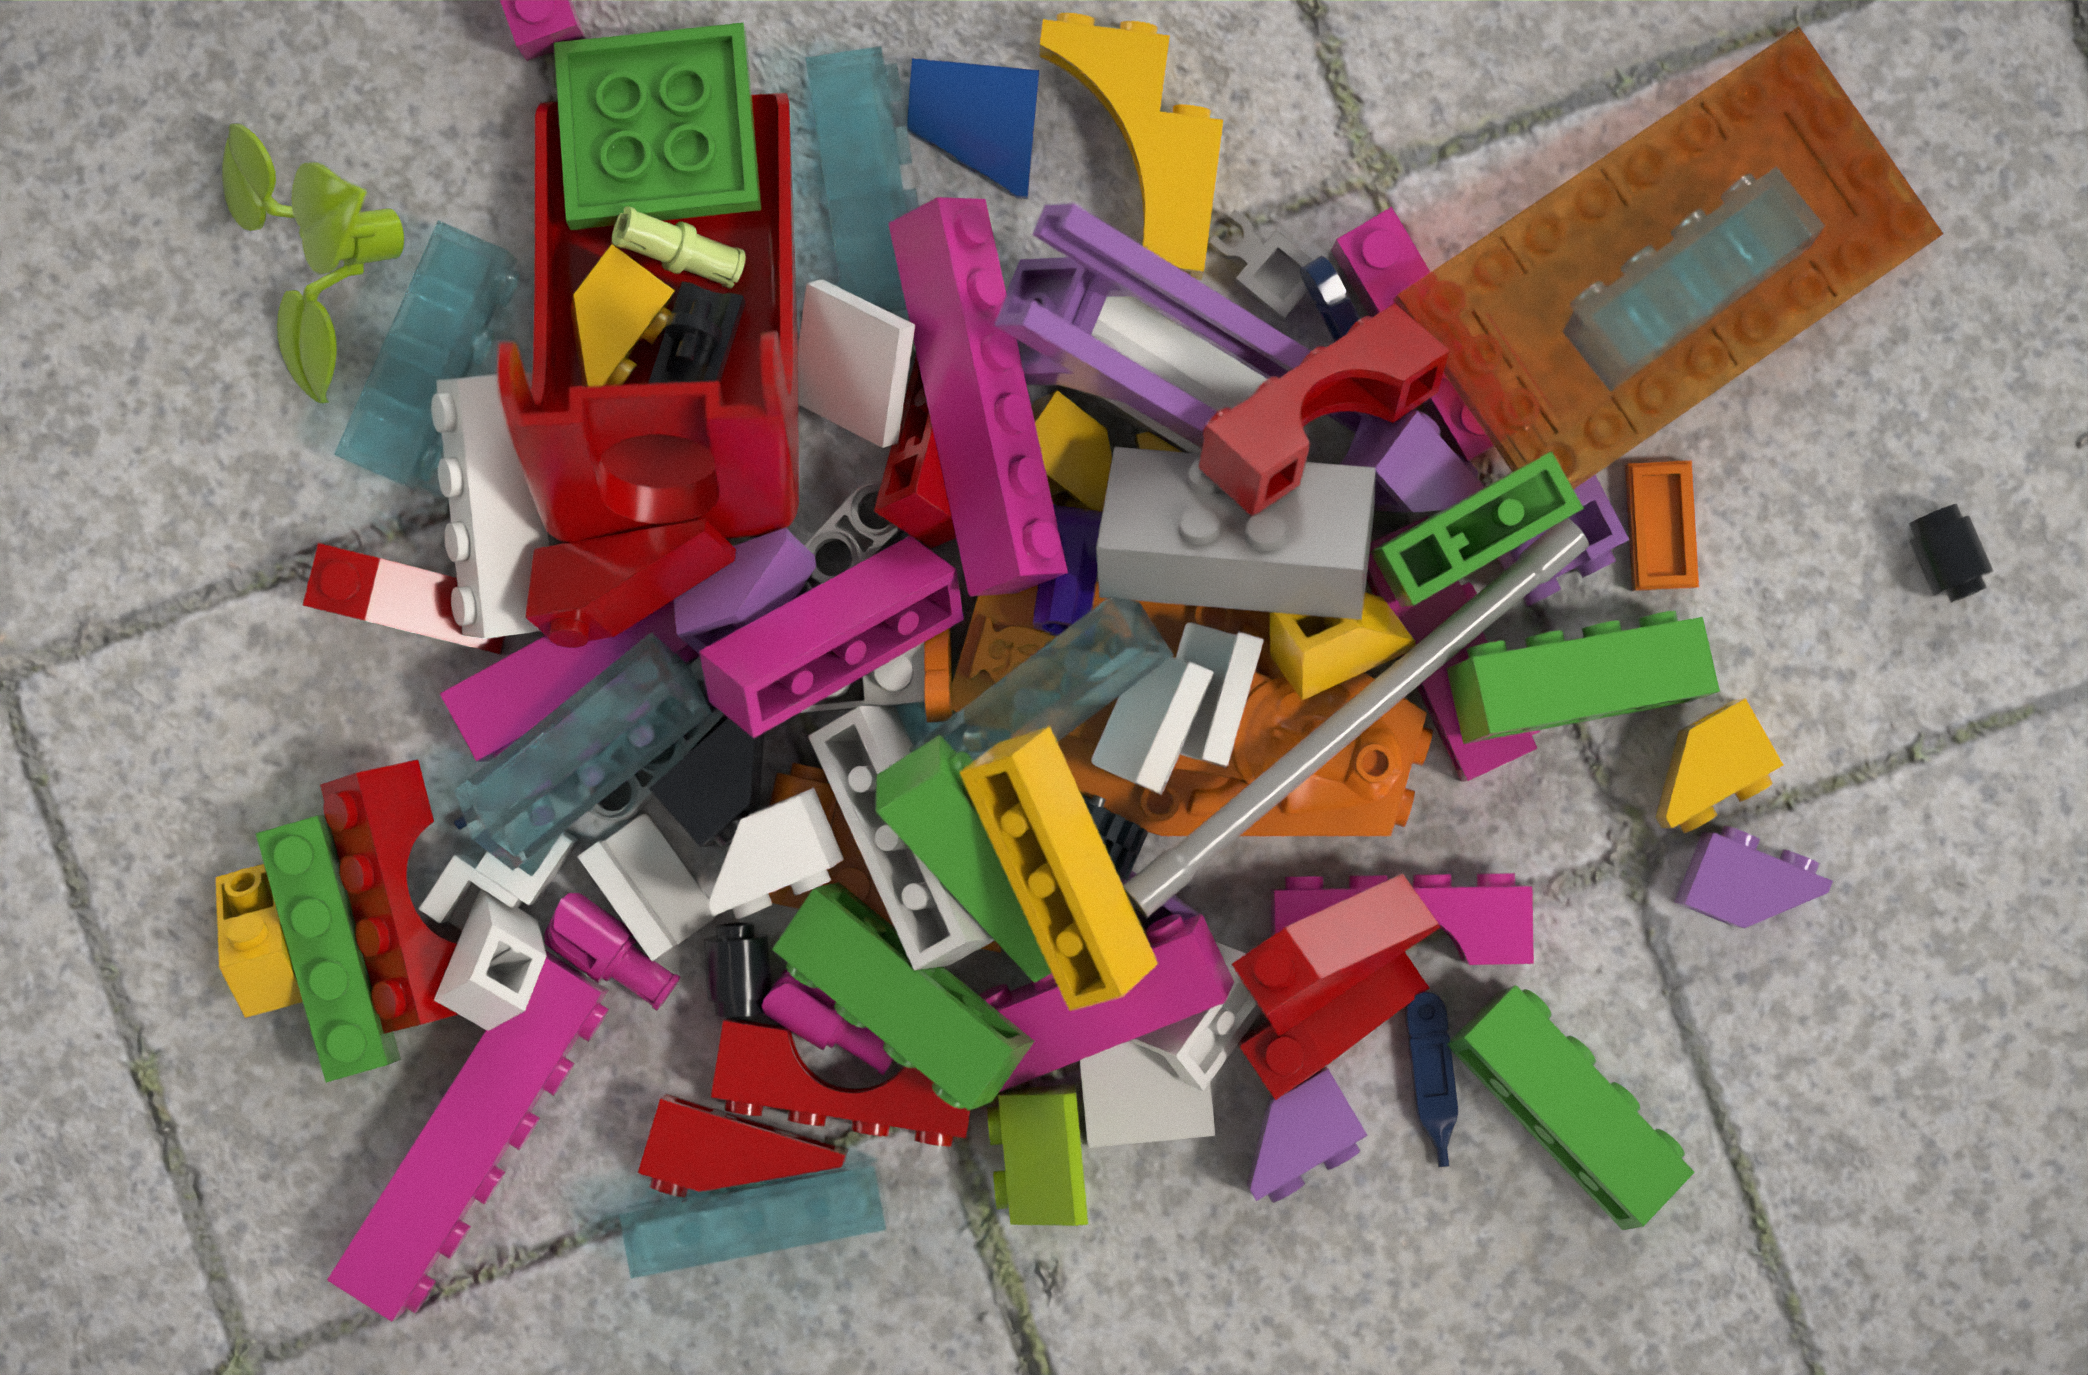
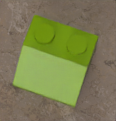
[987,1084,1089,1226]

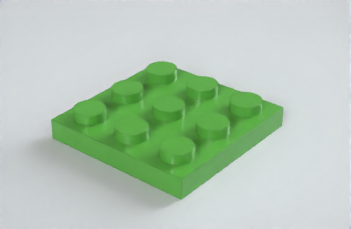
[554,22,761,230]

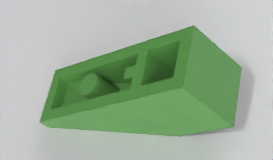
[1370,451,1584,608]

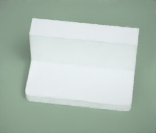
[1176,622,1264,768]
[1092,646,1215,795]
[577,814,718,961]
[1130,942,1261,1091]

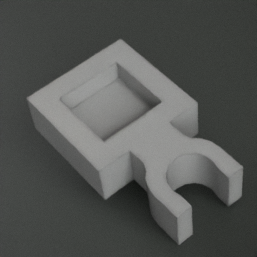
[1208,210,1313,321]

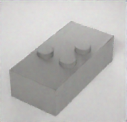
[1096,447,1375,620]

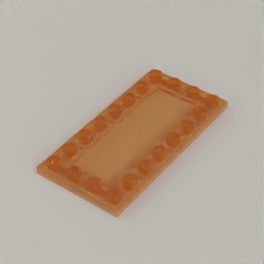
[1393,26,1944,490]

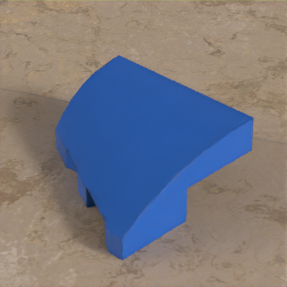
[907,58,1039,199]

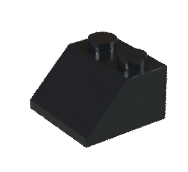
[649,718,764,848]

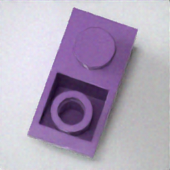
[1339,410,1485,513]
[674,528,816,654]
[1674,825,1833,928]
[1246,1066,1368,1203]

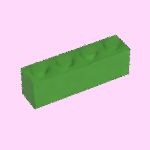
[1447,610,1720,744]
[876,735,1052,983]
[255,815,401,1083]
[772,882,1034,1111]
[1447,985,1695,1231]

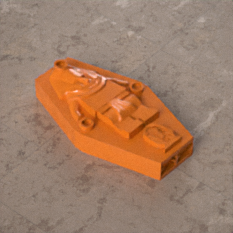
[952,582,1433,836]

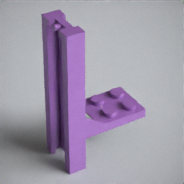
[994,203,1375,452]

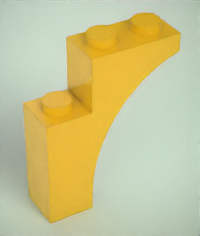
[1039,13,1224,280]

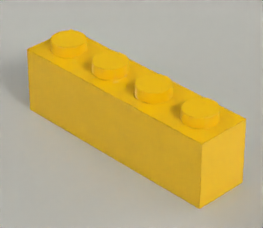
[959,726,1158,1011]

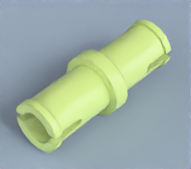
[612,206,746,288]

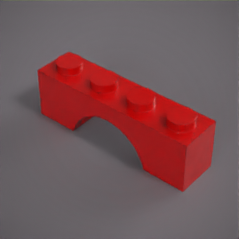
[1198,303,1450,516]
[320,759,459,1034]
[711,1017,971,1147]

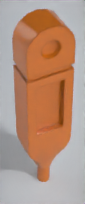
[924,628,952,723]

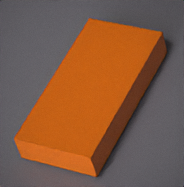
[1625,460,1699,592]

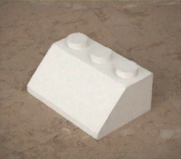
[1075,296,1267,454]

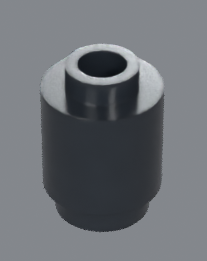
[1909,503,1994,603]
[704,922,771,1017]

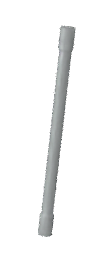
[1123,518,1589,918]

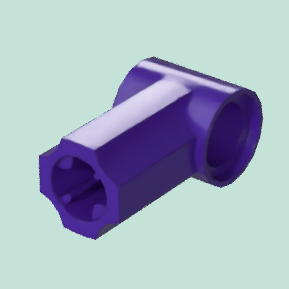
[1033,504,1103,638]

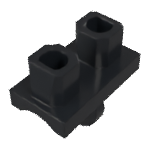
[648,281,746,384]

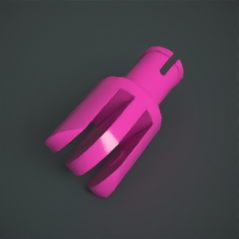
[543,893,681,1011]
[762,968,893,1075]

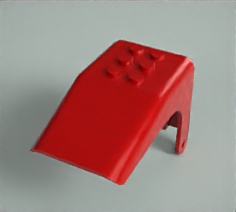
[497,93,799,543]

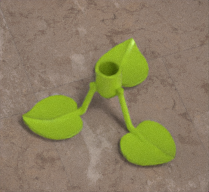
[222,123,404,404]

